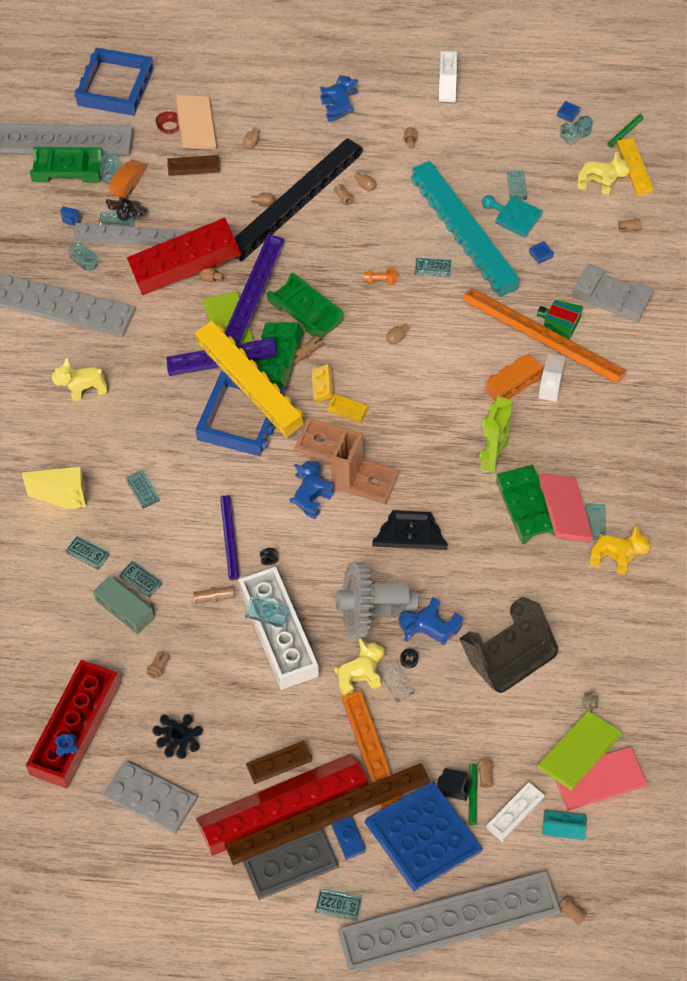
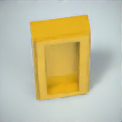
[327,394,368,423]

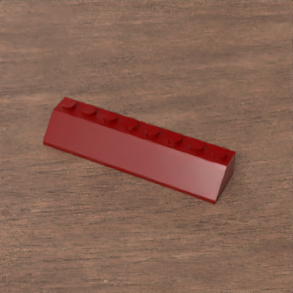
[196,754,367,856]

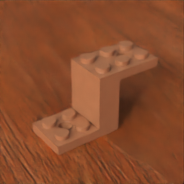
[294,417,399,504]

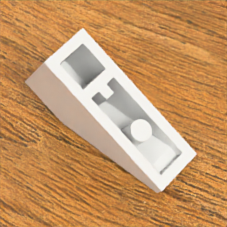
[538,353,566,402]

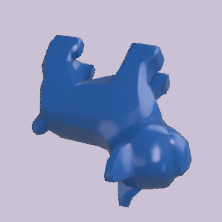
[320,75,358,122]
[289,461,334,519]
[398,597,463,645]

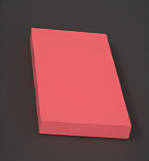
[539,473,593,542]
[555,747,647,811]

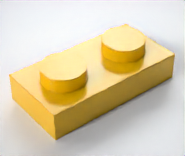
[312,364,333,403]

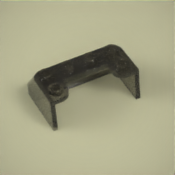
[459,596,558,693]

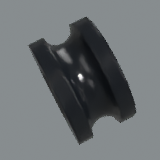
[259,548,278,565]
[400,649,418,669]

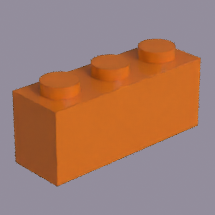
[485,353,543,402]

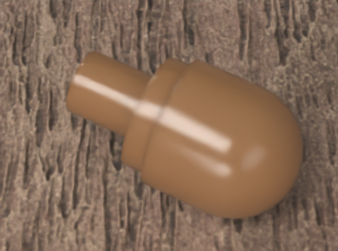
[243,127,260,149]
[404,127,417,148]
[354,172,376,191]
[251,193,275,207]
[199,268,224,282]
[386,324,409,344]

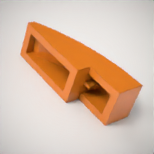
[108,160,148,198]

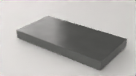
[243,829,338,900]

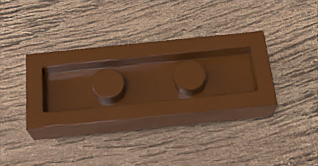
[167,155,219,176]
[246,741,312,784]

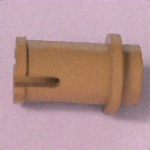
[334,184,353,205]
[618,218,641,232]
[147,652,169,679]
[477,760,494,788]
[559,897,587,925]

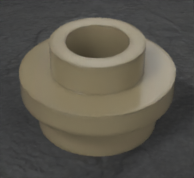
[582,691,599,712]

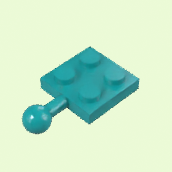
[482,195,543,238]

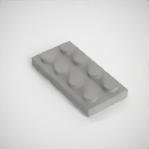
[103,760,197,835]

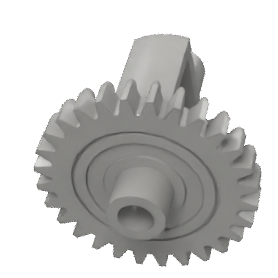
[335,562,418,639]

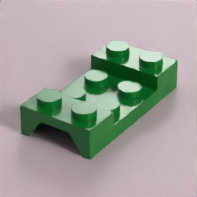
[30,147,103,182]
[267,272,344,341]
[256,322,303,389]
[496,464,555,545]

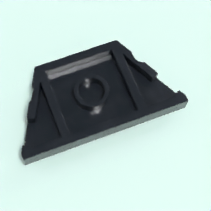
[372,510,448,550]

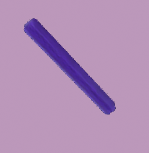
[220,495,239,581]

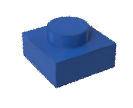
[557,101,580,122]
[60,206,81,226]
[529,241,554,264]

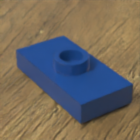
[331,816,365,860]

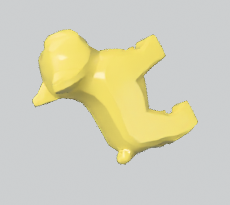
[578,152,630,195]
[52,358,107,401]
[334,638,385,696]

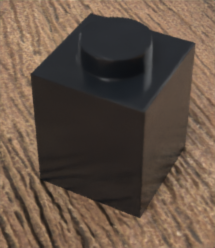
[437,768,473,801]

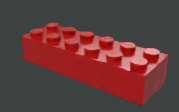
[127,217,241,296]
[26,660,120,789]

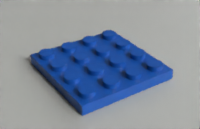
[365,782,483,892]

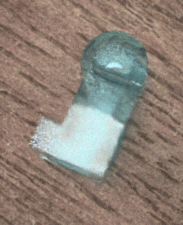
[560,116,593,145]

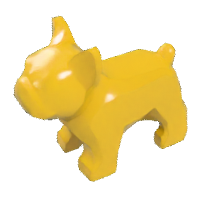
[590,525,651,575]

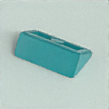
[542,810,587,840]

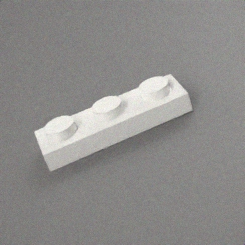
[486,782,545,842]

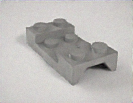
[572,263,654,323]

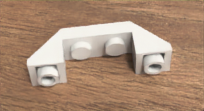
[439,51,457,102]

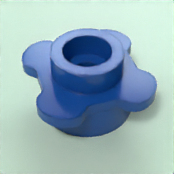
[55,734,77,756]

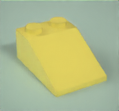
[22,467,86,509]

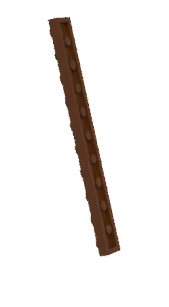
[225,763,430,865]

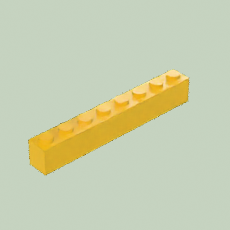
[194,321,304,438]

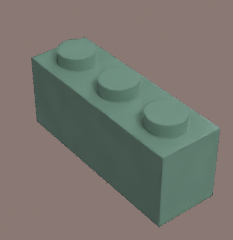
[93,576,154,635]

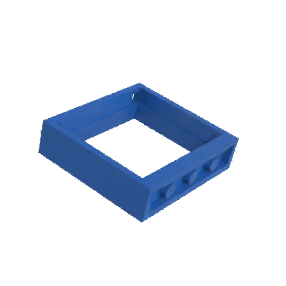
[74,47,154,116]
[195,371,287,457]

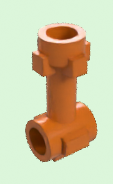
[364,268,398,285]

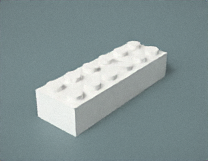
[238,567,319,690]

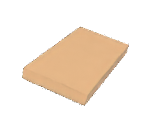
[175,95,216,150]

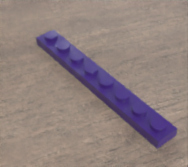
[225,234,285,344]

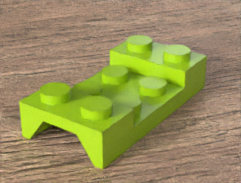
[479,396,513,473]

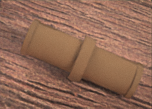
[293,335,323,366]
[193,586,235,604]

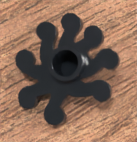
[105,197,147,221]
[152,714,202,759]

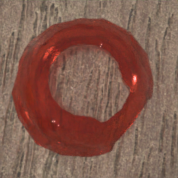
[155,111,179,134]

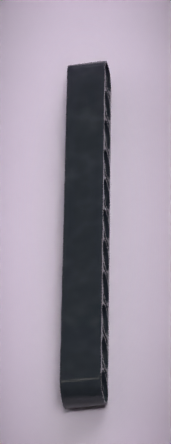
[234,138,363,262]

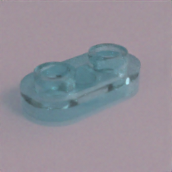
[100,153,119,183]
[68,243,98,271]

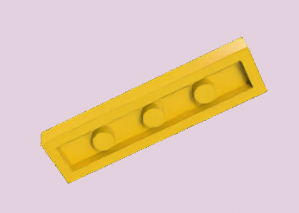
[616,138,653,195]

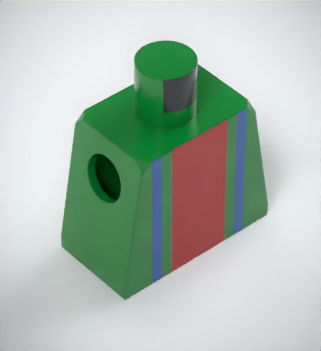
[537,300,583,340]

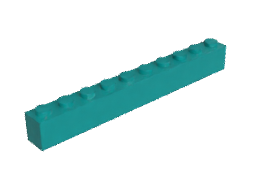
[411,161,520,297]

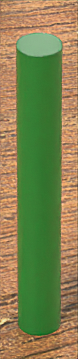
[607,114,644,148]
[468,764,478,826]

